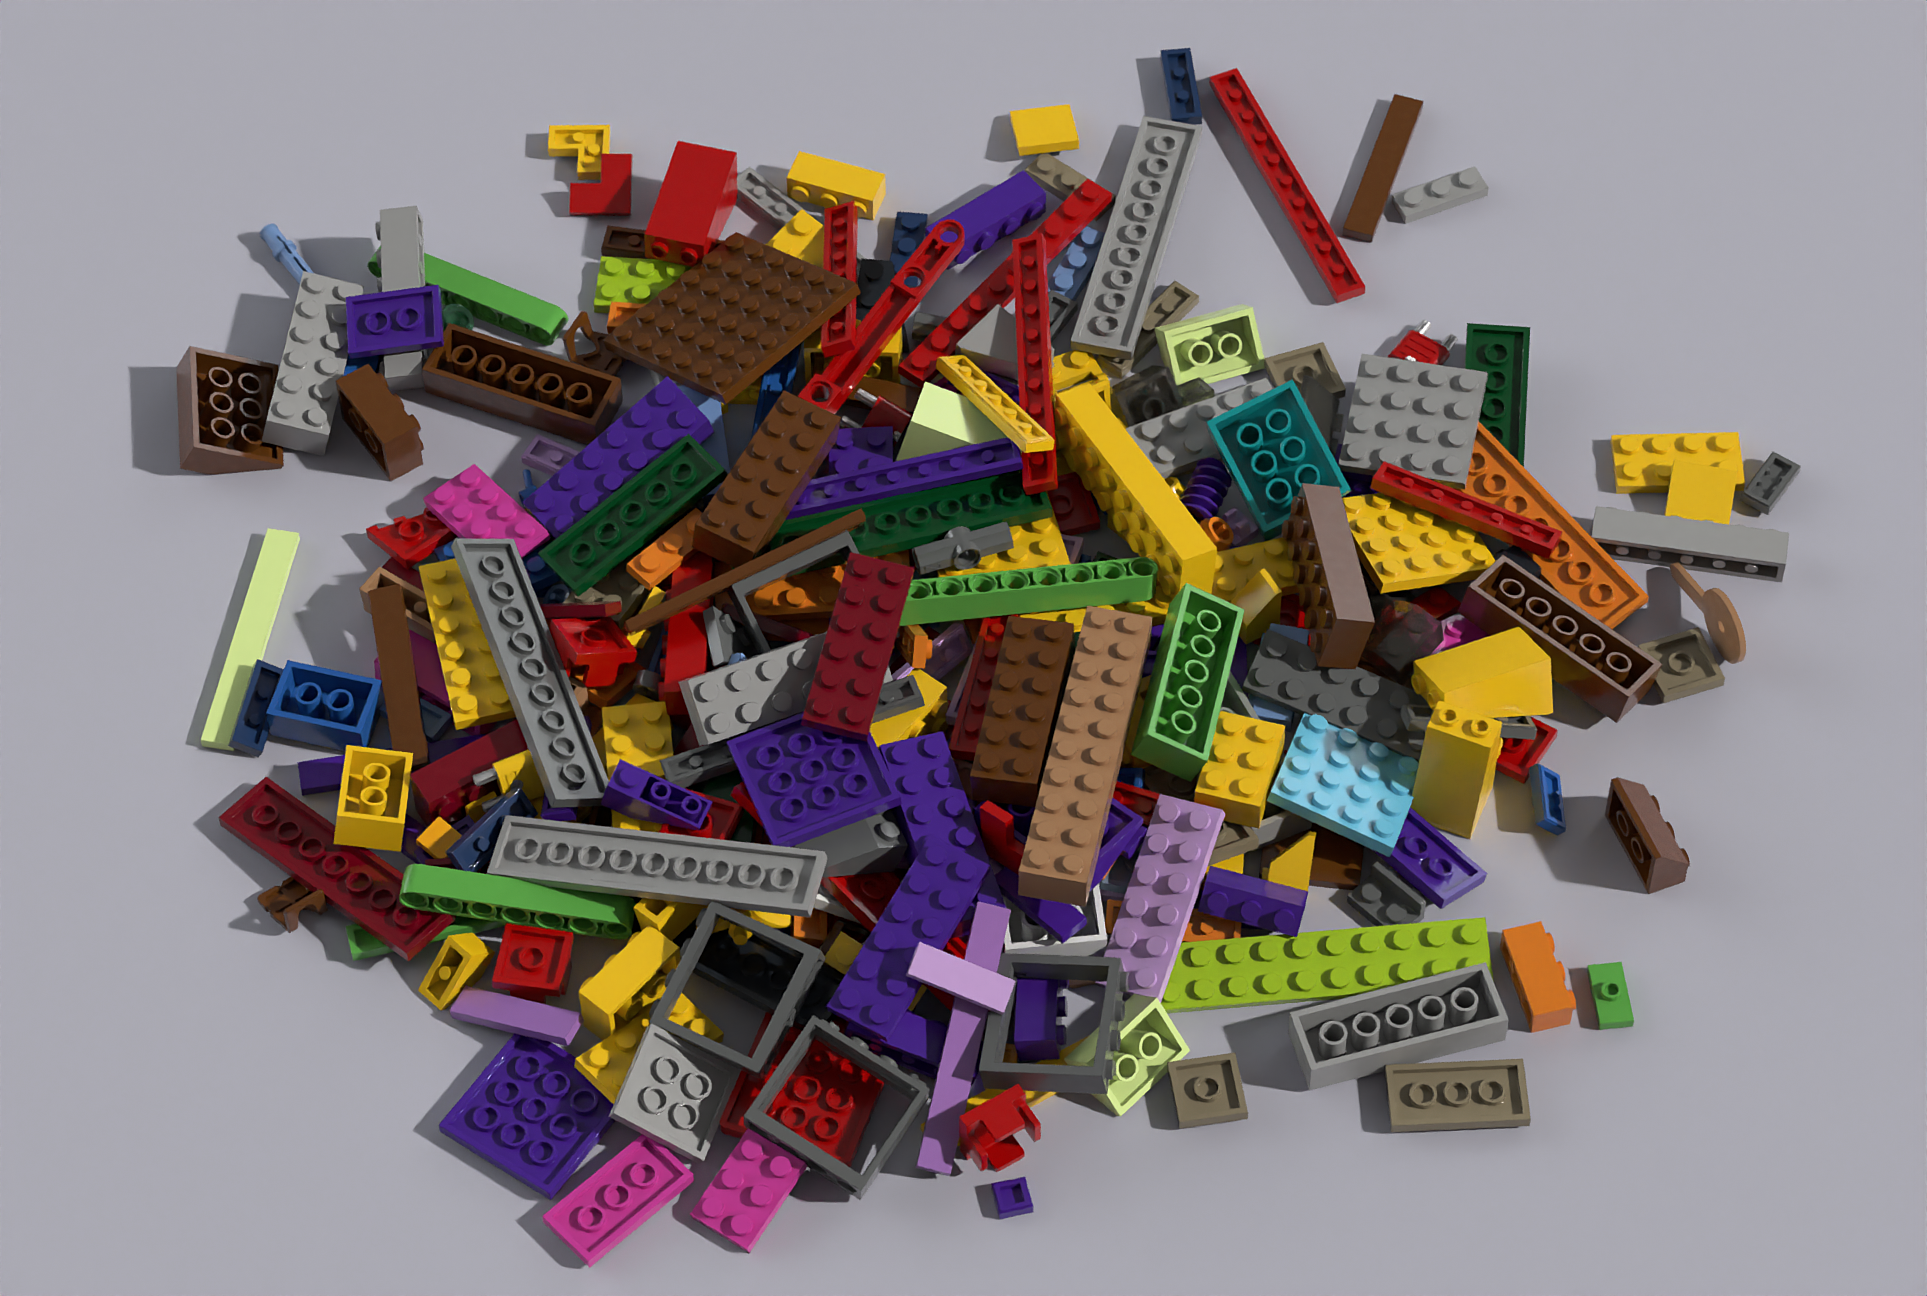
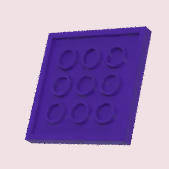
[727,712,902,847]
[438,1033,615,1200]

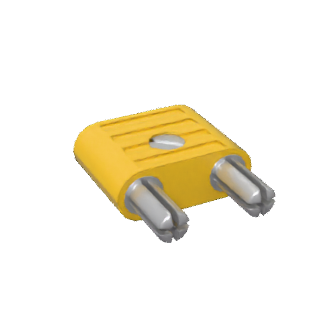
[473,749,545,813]

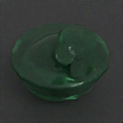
[442,304,474,332]

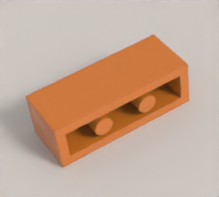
[1500,921,1576,1033]

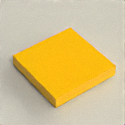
[1010,104,1079,156]
[1664,459,1738,524]

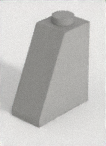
[955,304,1055,380]

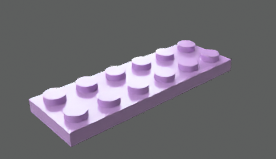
[1095,794,1225,1003]

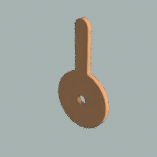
[1670,562,1746,664]

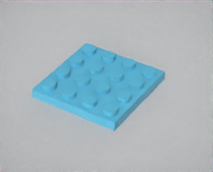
[1266,712,1419,857]

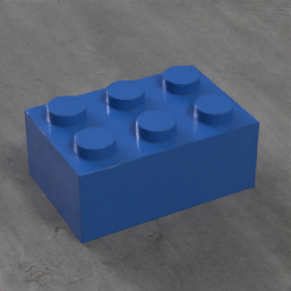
[266,660,385,751]

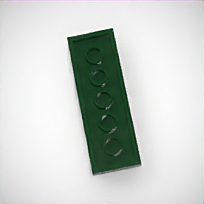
[1464,323,1530,467]
[538,434,728,597]

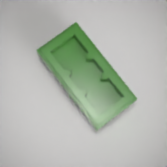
[1587,962,1634,1030]

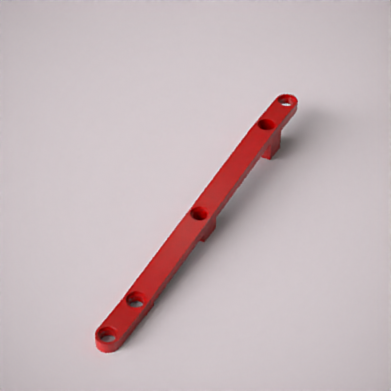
[657,220,965,592]

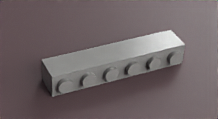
[375,205,428,391]
[1591,506,1789,583]

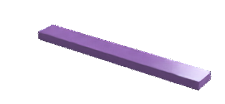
[915,901,1011,1176]

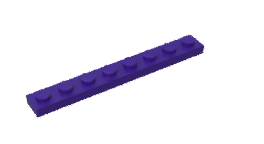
[785,437,1024,520]

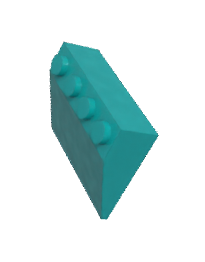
[1207,379,1351,541]

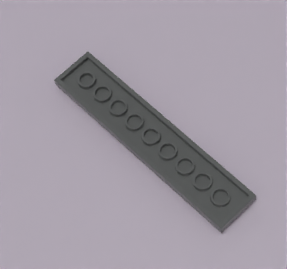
[451,538,609,808]

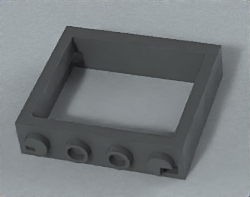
[727,531,900,655]
[649,901,826,1081]
[979,953,1129,1094]
[744,1016,930,1200]

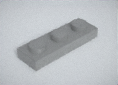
[1392,166,1489,224]

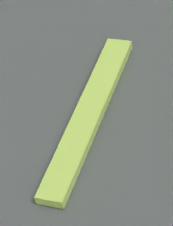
[201,528,300,751]

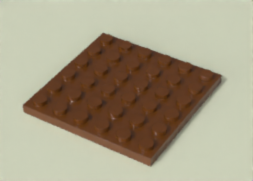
[603,232,861,405]

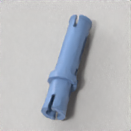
[260,223,313,285]

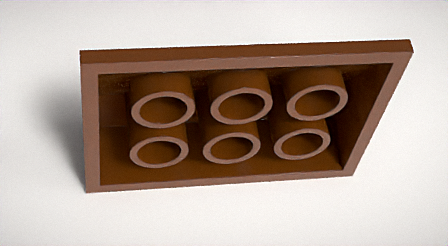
[176,346,284,475]

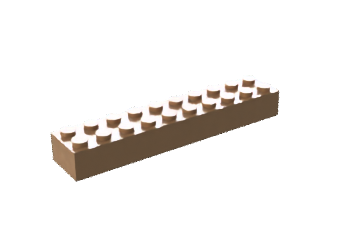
[1018,606,1152,907]

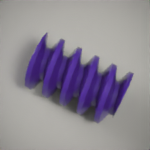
[1180,457,1233,524]

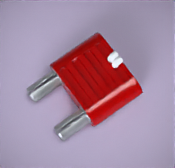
[1388,320,1458,365]
[840,388,913,447]

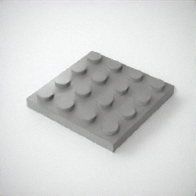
[1338,354,1487,489]

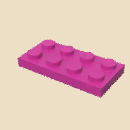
[423,464,550,559]
[542,1134,694,1268]

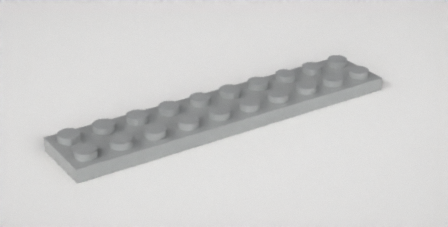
[1070,116,1202,360]
[487,815,828,917]

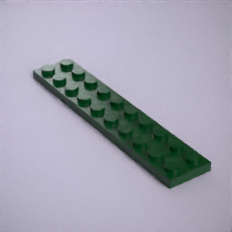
[730,469,1052,576]

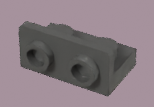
[1347,861,1426,926]

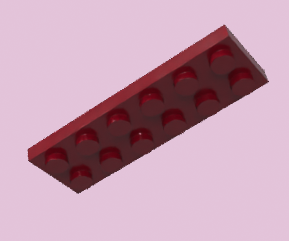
[801,552,915,742]

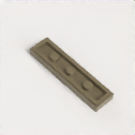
[1097,280,1199,379]

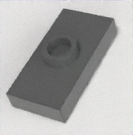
[1740,452,1801,515]

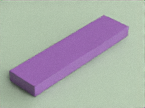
[450,986,584,1046]

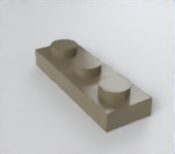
[1025,153,1116,222]

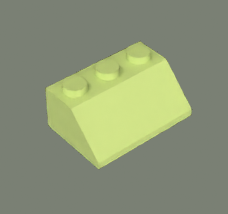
[1154,304,1265,392]
[1064,994,1190,1117]

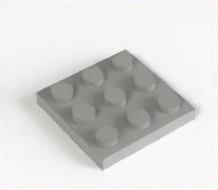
[609,1024,741,1164]

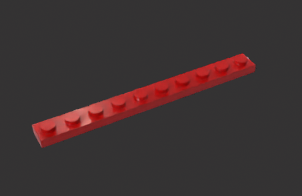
[1209,68,1366,303]
[898,178,1112,389]
[1012,233,1058,495]

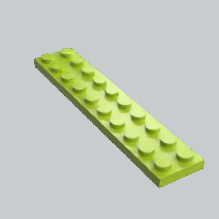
[1161,917,1494,1014]

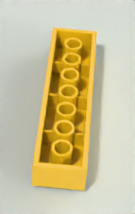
[1053,383,1217,599]

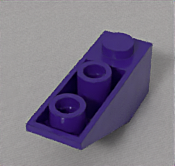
[601,759,712,831]

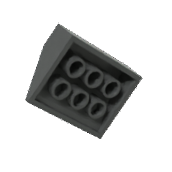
[792,809,908,877]

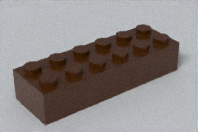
[422,323,623,445]
[692,391,841,568]
[1282,483,1375,669]
[1457,555,1663,723]
[970,616,1076,807]

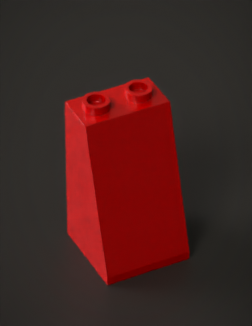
[644,141,738,267]

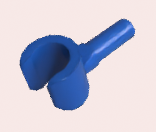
[518,469,537,509]

